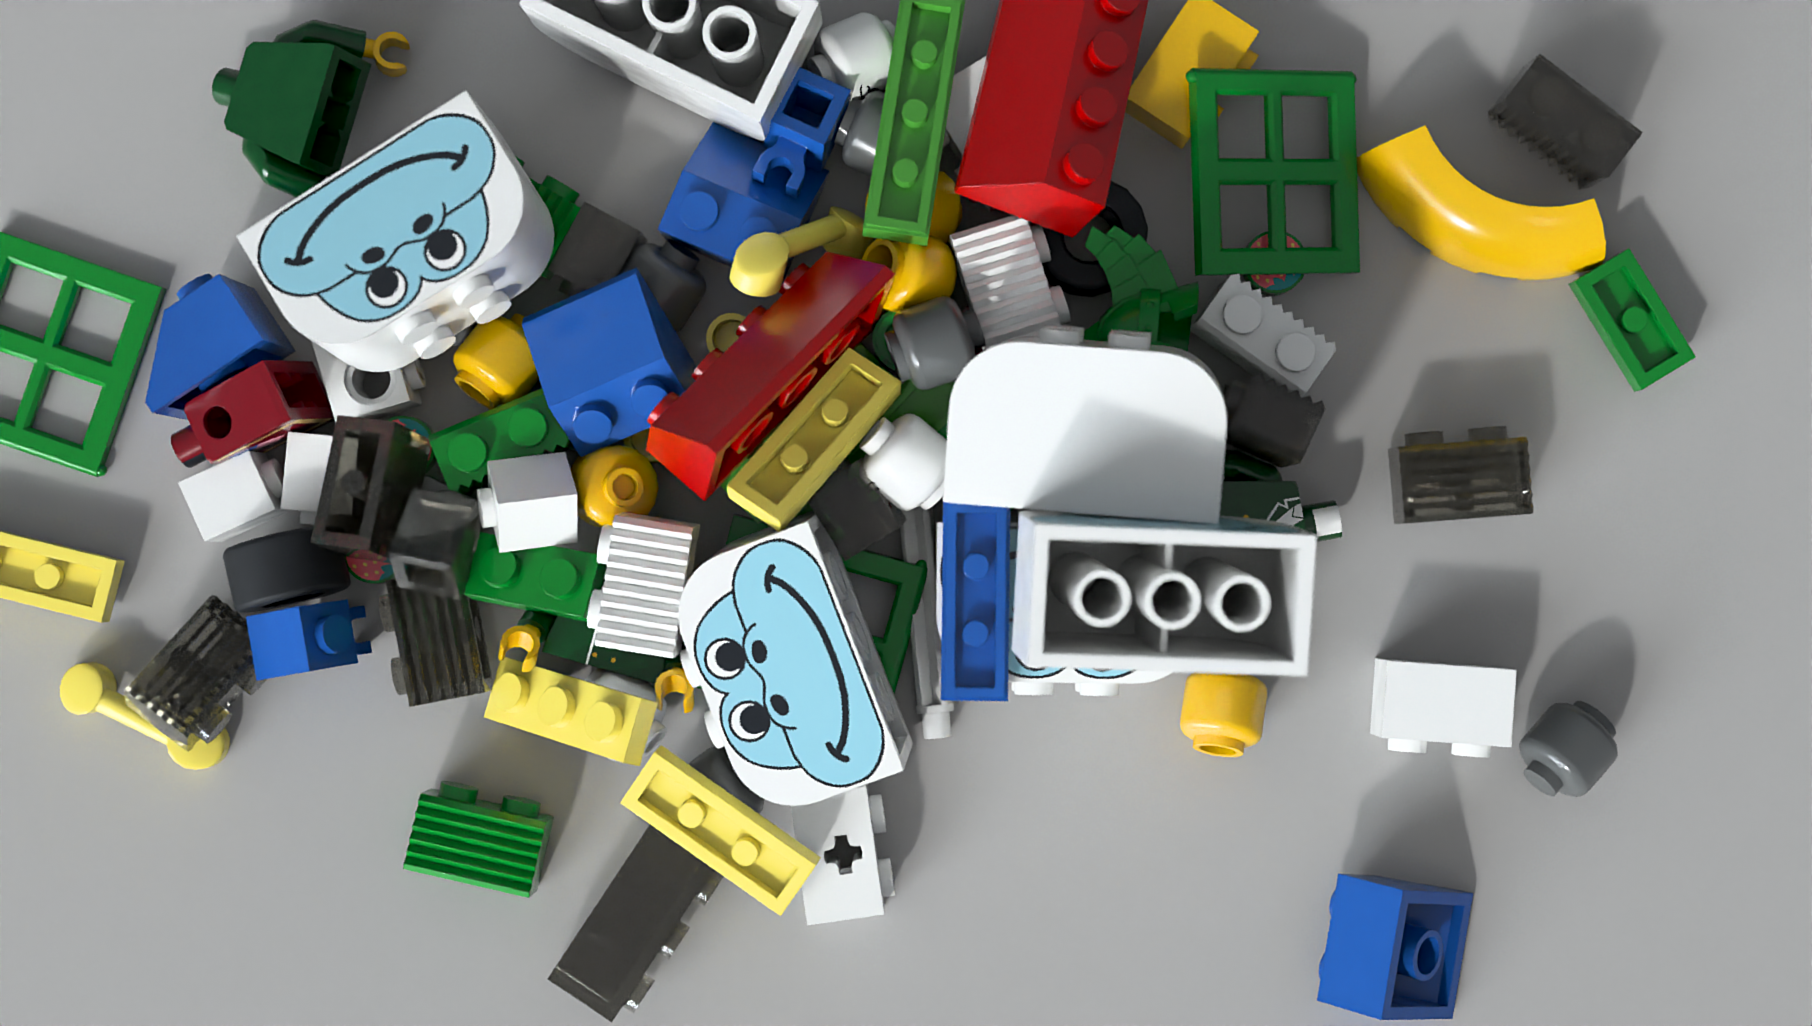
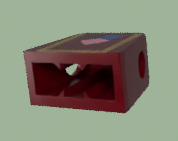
[171,360,335,468]

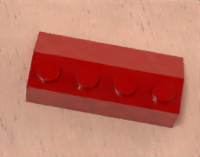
[954,0,1149,238]
[646,251,896,501]

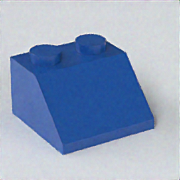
[658,122,830,284]
[522,267,697,457]
[145,274,296,420]
[1317,873,1473,1020]

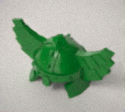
[1084,225,1199,352]

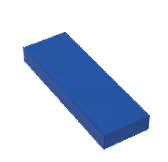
[941,502,1010,701]

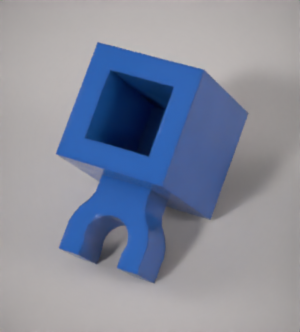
[752,67,851,199]
[246,599,372,681]

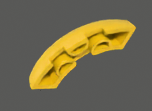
[1357,125,1606,281]

